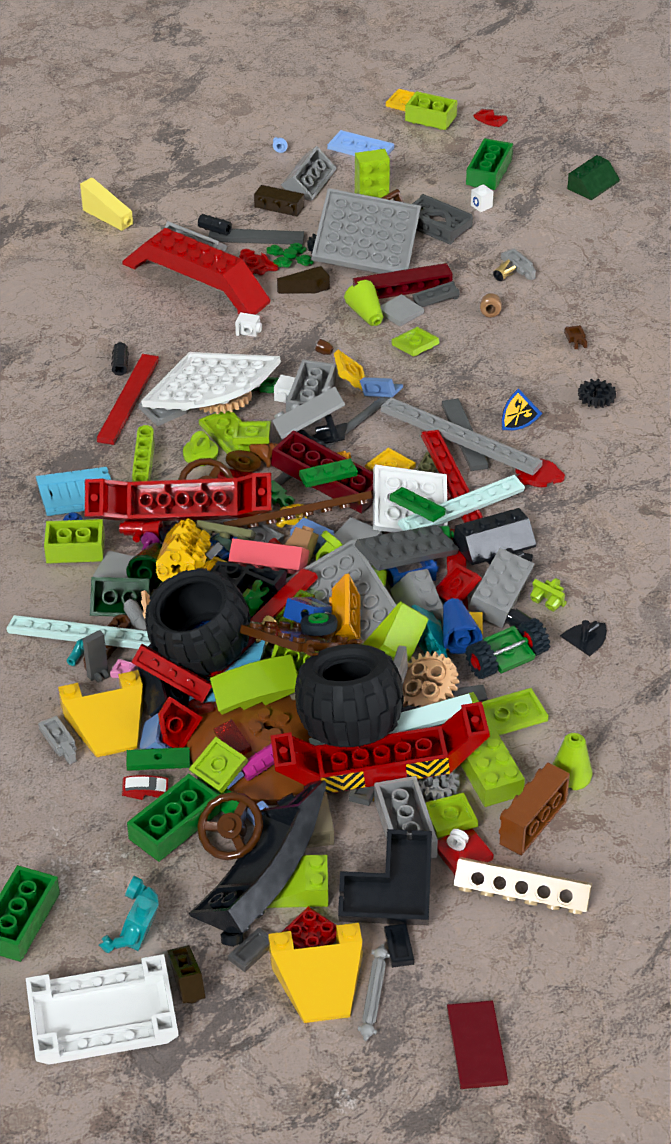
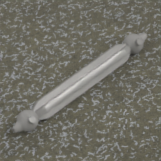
[358,944,390,1041]

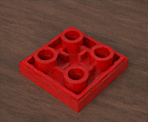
[282,906,336,949]

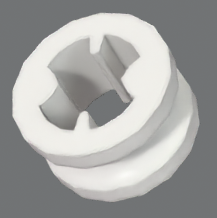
[447,829,469,851]

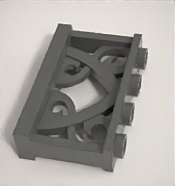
[412,194,473,245]

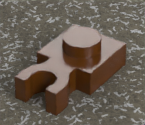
[564,325,588,349]

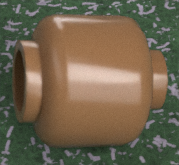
[480,293,502,318]

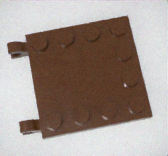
[240,621,363,656]

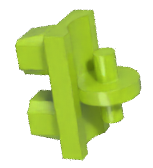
[530,578,567,612]

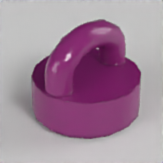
[141,532,160,550]

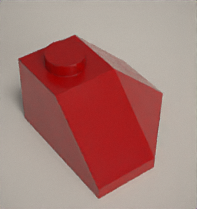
[158,696,203,748]

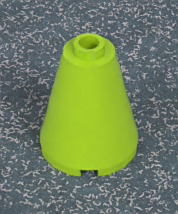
[344,280,383,326]
[552,733,592,790]

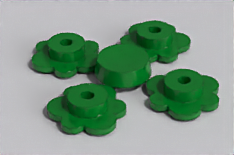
[266,243,314,268]

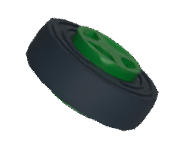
[300,613,338,636]

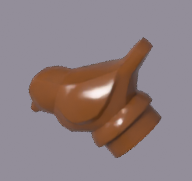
[249,442,278,468]

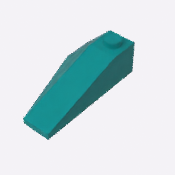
[411,605,447,675]

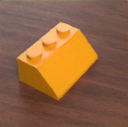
[329,574,361,640]

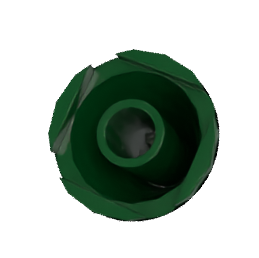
[126,543,162,589]

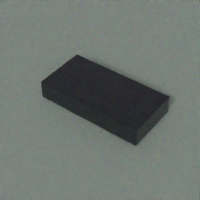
[384,923,414,968]

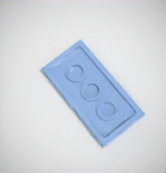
[327,130,394,156]

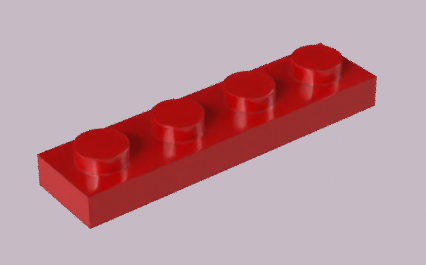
[131,644,212,703]

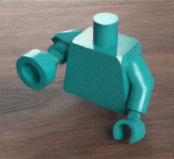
[99,876,159,953]

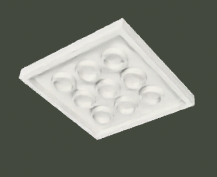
[373,465,448,532]

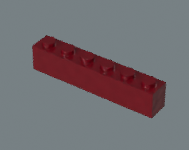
[353,263,453,299]

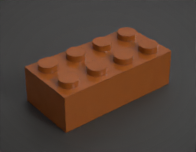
[499,763,570,856]

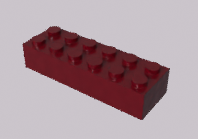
[271,430,373,514]

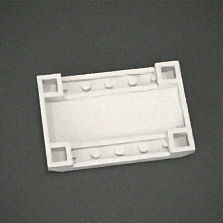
[26,954,178,1065]

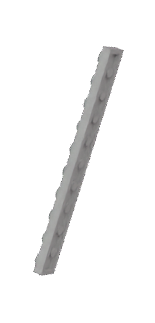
[381,397,543,475]

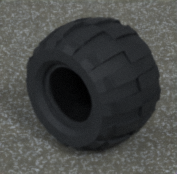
[145,568,251,676]
[295,644,404,747]

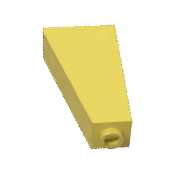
[80,177,133,231]

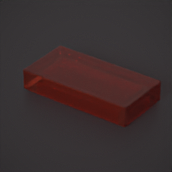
[213,719,252,755]

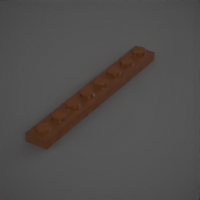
[223,491,372,529]

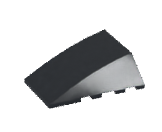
[211,561,287,619]

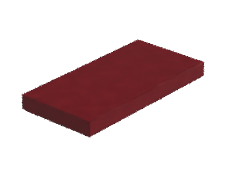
[447,1000,508,1090]

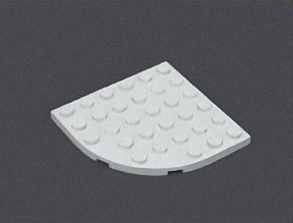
[141,352,281,411]

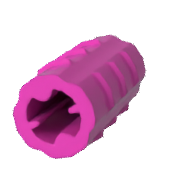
[241,744,274,781]

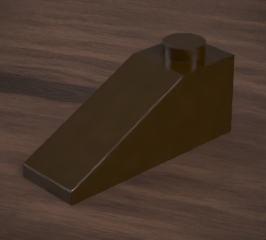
[277,266,330,294]
[167,945,206,1004]

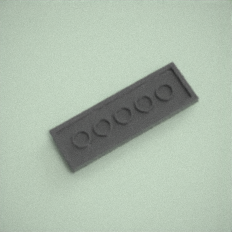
[354,525,459,571]

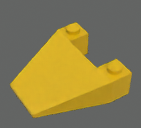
[58,670,144,757]
[268,923,362,1023]

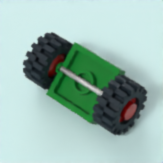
[465,618,550,679]

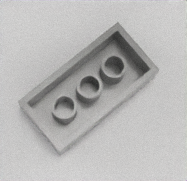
[286,360,336,423]
[468,548,535,628]
[374,776,438,859]

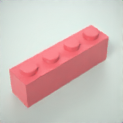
[228,538,309,575]

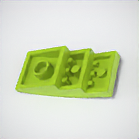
[210,654,298,715]

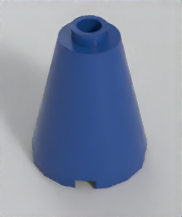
[443,598,483,654]

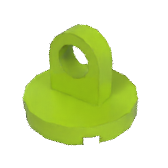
[183,431,219,466]
[316,530,343,561]

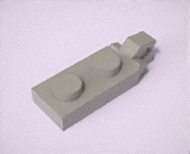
[501,248,536,280]
[38,715,77,764]

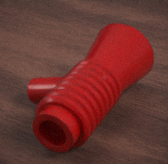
[119,520,163,542]

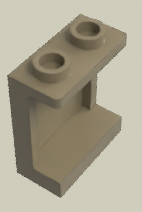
[284,791,334,848]

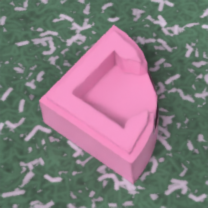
[110,659,137,678]

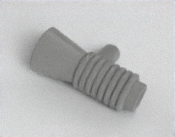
[124,599,147,631]

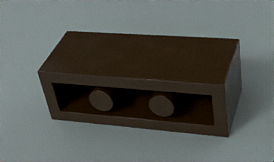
[254,185,304,217]

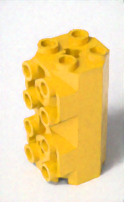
[156,518,211,582]

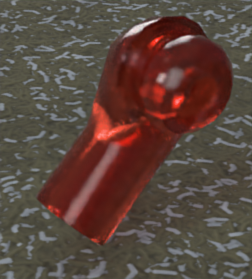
[188,699,215,715]

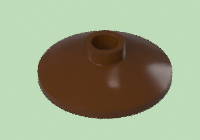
[225,450,261,472]

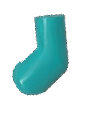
[66,638,84,666]

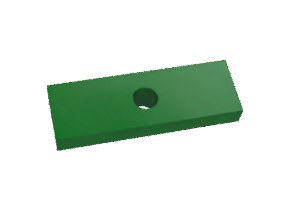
[126,747,190,771]

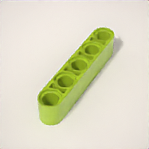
[132,425,155,482]

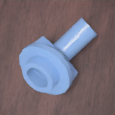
[273,137,288,153]

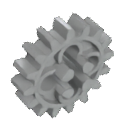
[417,770,460,801]

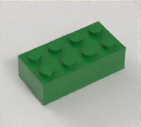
[466,138,513,190]
[127,774,220,862]
[0,865,60,962]

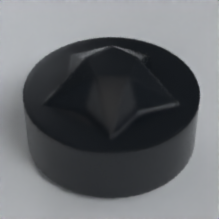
[220,931,244,947]

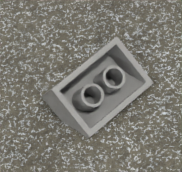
[390,569,443,625]

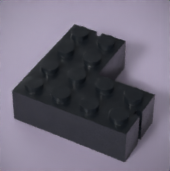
[338,829,432,926]

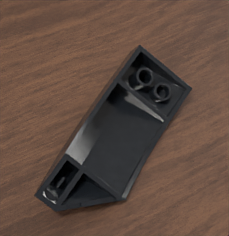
[189,780,327,934]

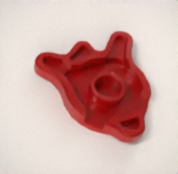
[239,249,279,275]
[515,459,565,488]

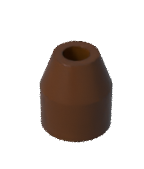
[315,339,334,355]

